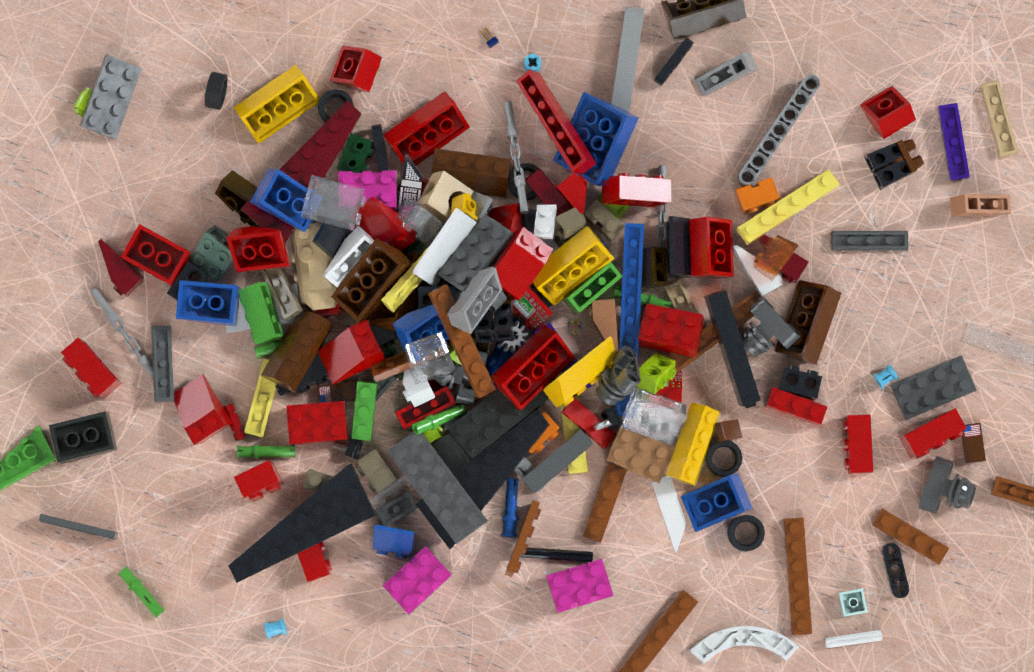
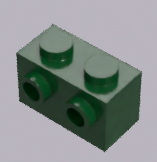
[337,133,375,173]

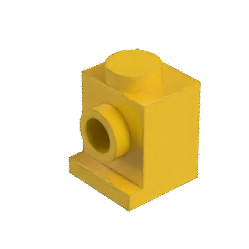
[451,193,478,221]

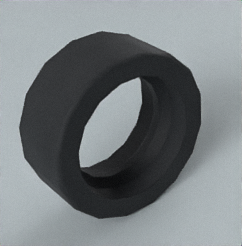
[205,72,228,110]
[318,89,354,123]
[508,163,539,200]
[705,441,743,477]
[727,515,765,552]

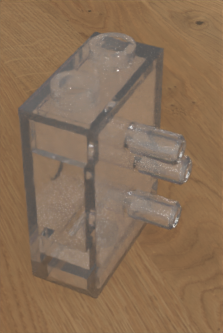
[301,175,367,231]
[621,387,688,445]

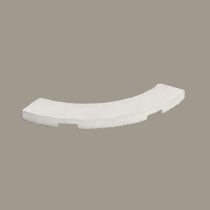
[690,626,799,664]

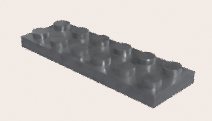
[387,432,488,544]

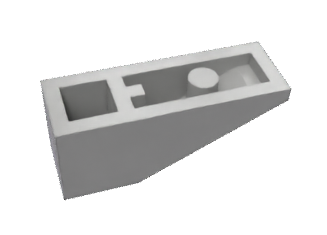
[695,53,759,96]

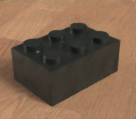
[49,411,117,464]

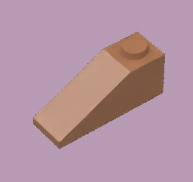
[950,194,1011,217]
[588,299,618,354]

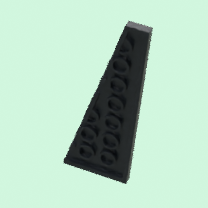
[416,409,550,550]
[228,463,376,583]

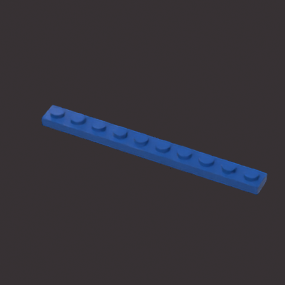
[617,223,644,416]

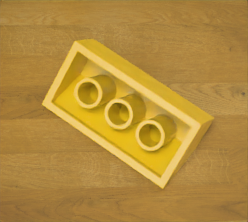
[233,65,320,144]
[533,226,615,306]
[543,336,616,408]
[665,402,721,487]

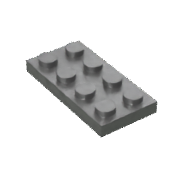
[79,54,142,140]

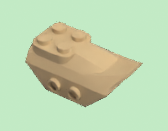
[291,222,340,311]

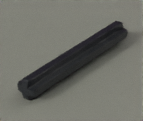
[520,547,593,562]

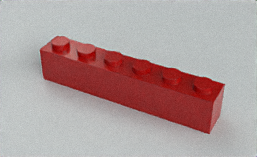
[516,69,596,175]

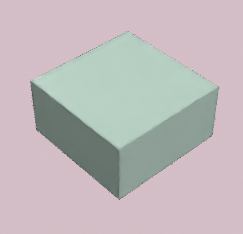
[838,588,868,617]

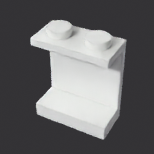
[534,205,559,254]

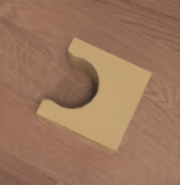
[416,171,473,224]

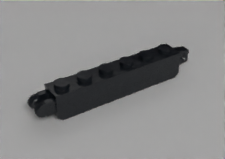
[275,325,397,396]

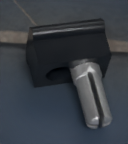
[594,406,622,430]
[332,437,364,460]

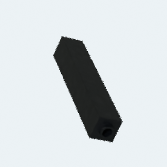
[704,290,761,408]

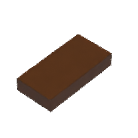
[715,419,743,442]

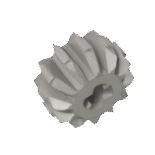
[495,321,528,353]

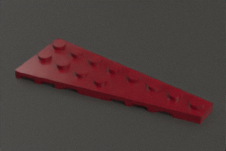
[241,101,361,245]

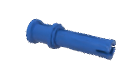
[501,478,519,538]

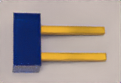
[480,27,499,48]

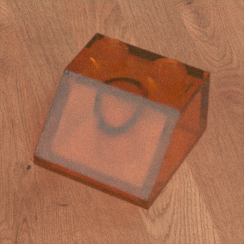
[754,235,799,281]

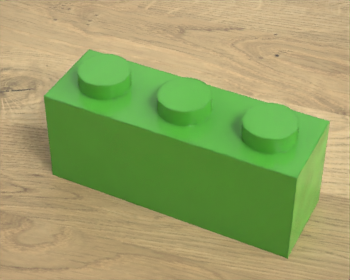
[563,262,623,314]
[238,282,284,345]
[351,378,378,441]

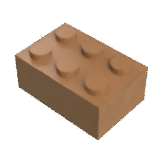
[605,425,675,484]

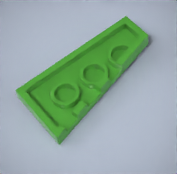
[0,425,57,491]

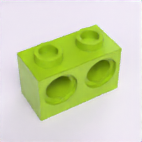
[637,353,676,394]

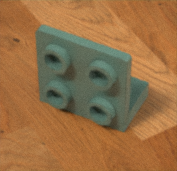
[189,225,233,283]

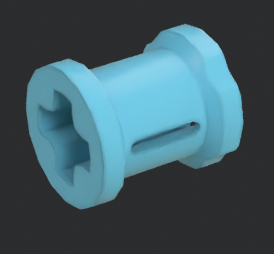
[524,54,541,72]
[873,365,898,389]
[264,618,287,639]

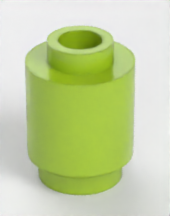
[73,88,92,117]

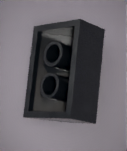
[667,216,691,278]

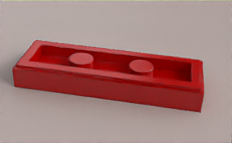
[561,397,617,449]

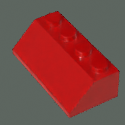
[383,91,470,166]
[490,325,575,411]

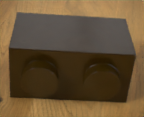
[641,247,668,288]

